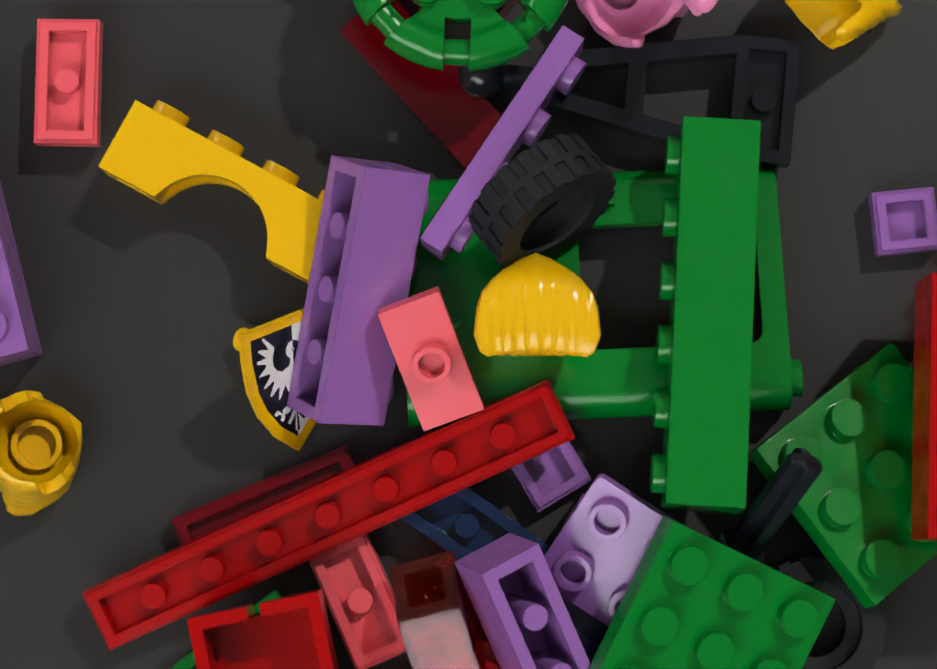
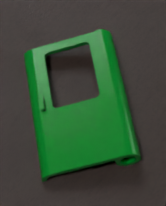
[407,166,803,427]

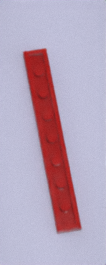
[82,377,575,651]

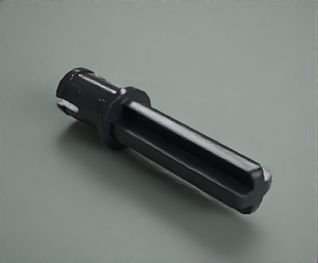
[717,448,822,563]

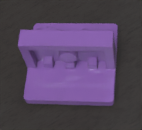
[544,474,678,627]

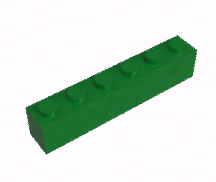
[650,116,761,514]

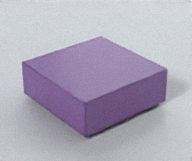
[868,187,937,257]
[511,441,592,512]

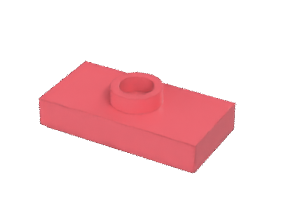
[34,19,103,147]
[377,286,484,431]
[308,533,418,669]

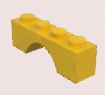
[98,100,325,284]

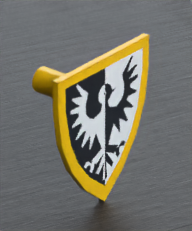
[233,308,317,451]

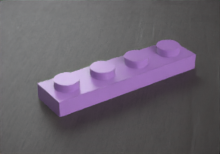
[420,25,587,262]

